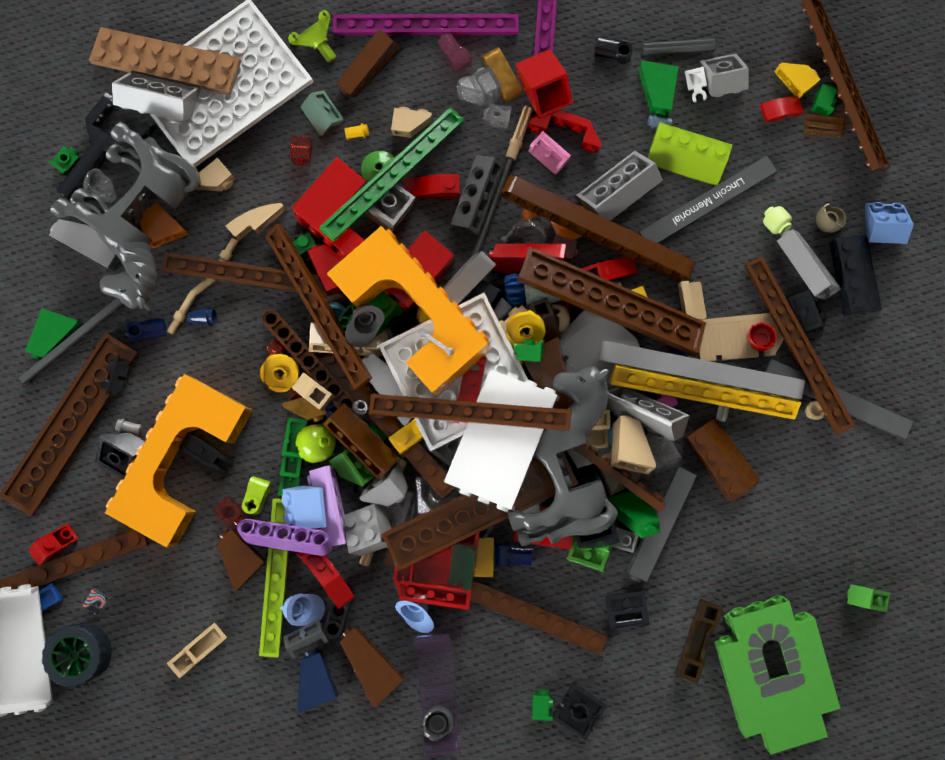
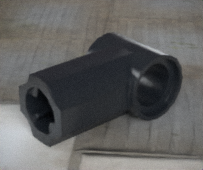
[594,38,633,64]

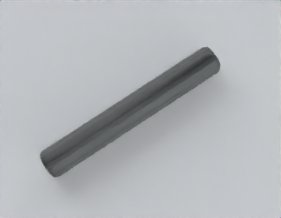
[642,39,716,55]

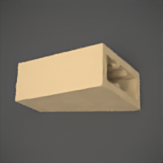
[611,415,656,475]

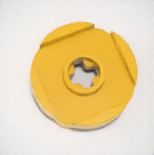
[506,310,546,347]
[260,354,300,392]

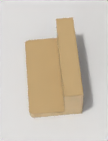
[678,281,707,320]

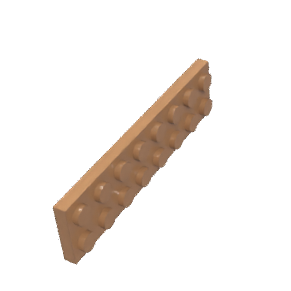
[89,27,242,95]

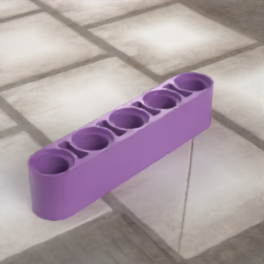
[237,519,332,556]

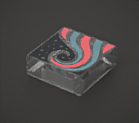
[82,589,111,616]

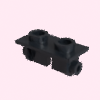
[102,357,130,397]

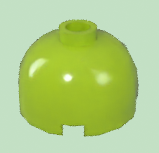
[296,424,336,463]

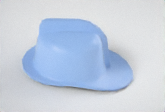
[280,594,325,626]
[395,600,434,633]

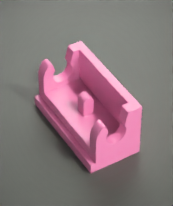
[528,131,571,175]

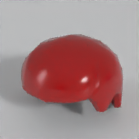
[747,322,777,351]

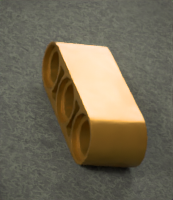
[481,47,523,103]

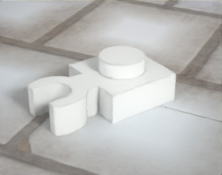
[685,67,707,103]

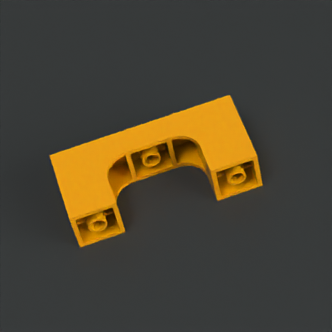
[327,226,490,398]
[105,374,253,547]

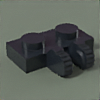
[384,314,416,339]

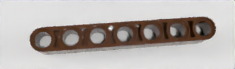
[262,310,355,408]

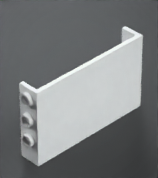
[444,369,559,512]
[0,584,53,717]

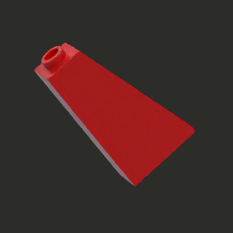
[489,244,566,274]

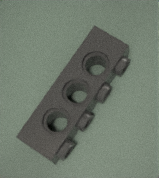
[451,155,504,235]

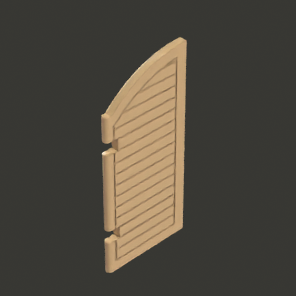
[699,313,784,362]

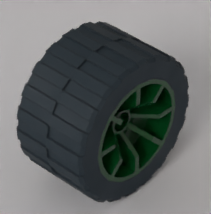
[42,622,112,687]

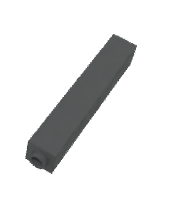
[626,467,697,583]

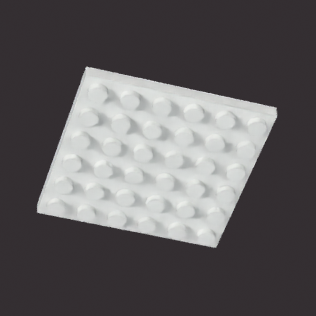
[378,293,528,451]

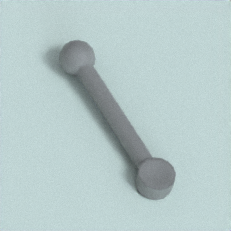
[418,328,454,355]

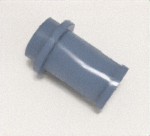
[647,114,672,129]

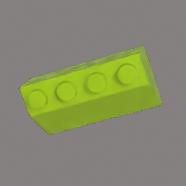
[647,123,732,186]

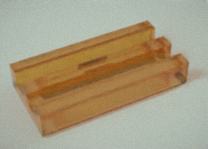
[803,114,844,138]

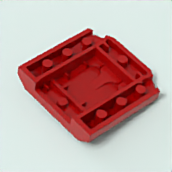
[393,532,480,610]

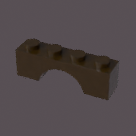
[675,598,724,684]

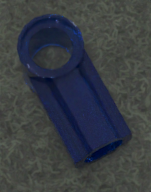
[125,319,167,341]
[493,545,532,566]

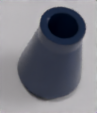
[187,307,217,326]

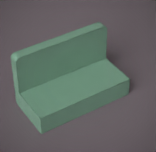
[301,90,344,136]

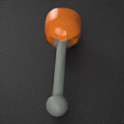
[500,208,539,244]

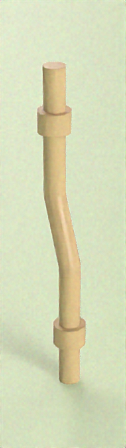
[167,238,238,335]

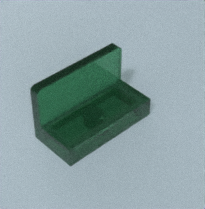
[449,544,477,590]

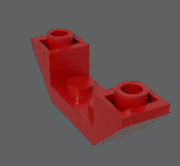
[528,110,601,153]
[294,551,355,609]

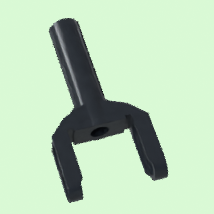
[56,92,155,201]

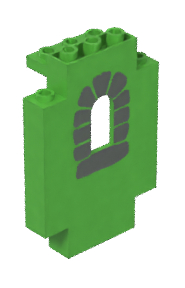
[714,595,840,754]

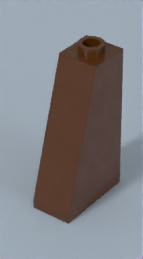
[337,29,403,97]
[524,337,572,409]
[340,626,404,708]

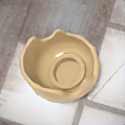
[550,304,570,333]

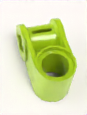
[242,476,272,515]

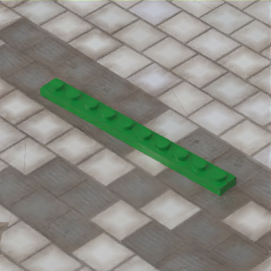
[320,107,464,242]

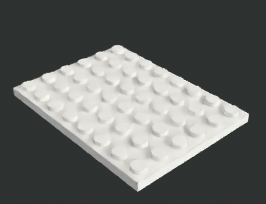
[150,0,313,167]

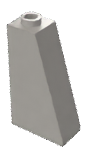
[49,219,120,271]
[777,229,841,300]
[443,251,496,304]
[362,353,413,426]

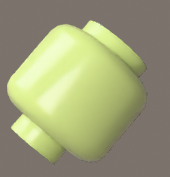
[763,206,792,235]

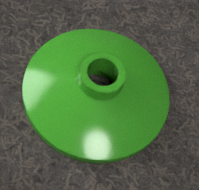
[361,151,394,183]

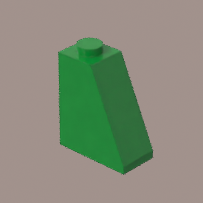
[638,60,679,117]
[25,308,84,360]
[607,491,661,538]

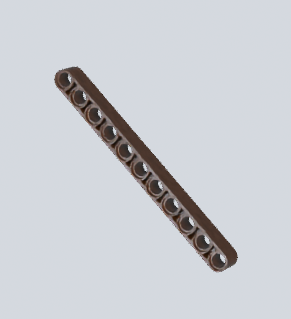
[501,175,695,282]

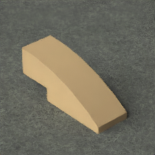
[226,203,286,241]
[167,623,227,679]

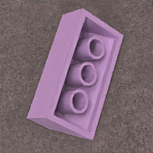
[307,465,347,546]

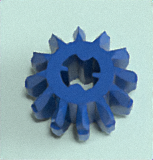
[504,273,526,306]

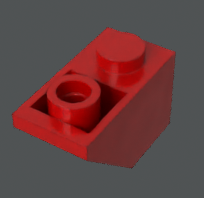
[28,523,79,566]

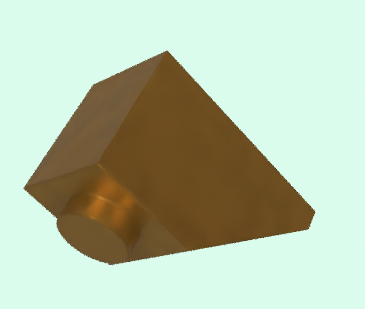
[282,397,328,423]

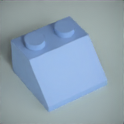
[282,486,327,529]

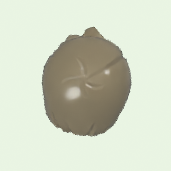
[815,204,846,233]

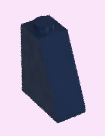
[297,649,338,713]

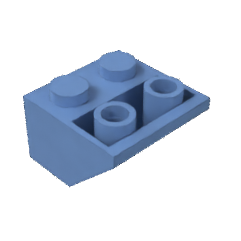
[865,202,914,244]

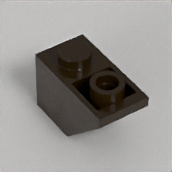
[529,298,561,343]

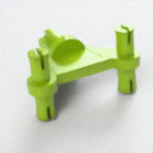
[288,10,336,62]

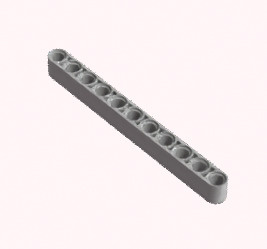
[599,341,805,400]

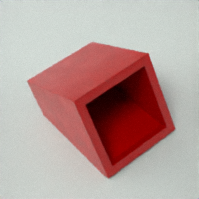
[515,49,573,118]

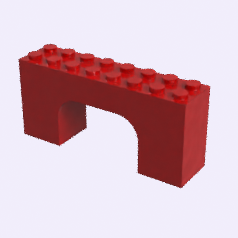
[291,157,455,313]

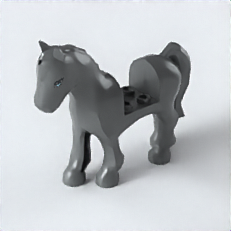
[50,122,201,311]
[508,366,618,547]

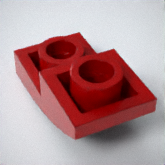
[760,96,804,122]

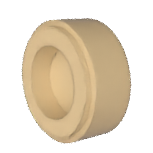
[805,401,825,420]

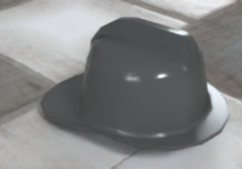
[345,303,384,347]

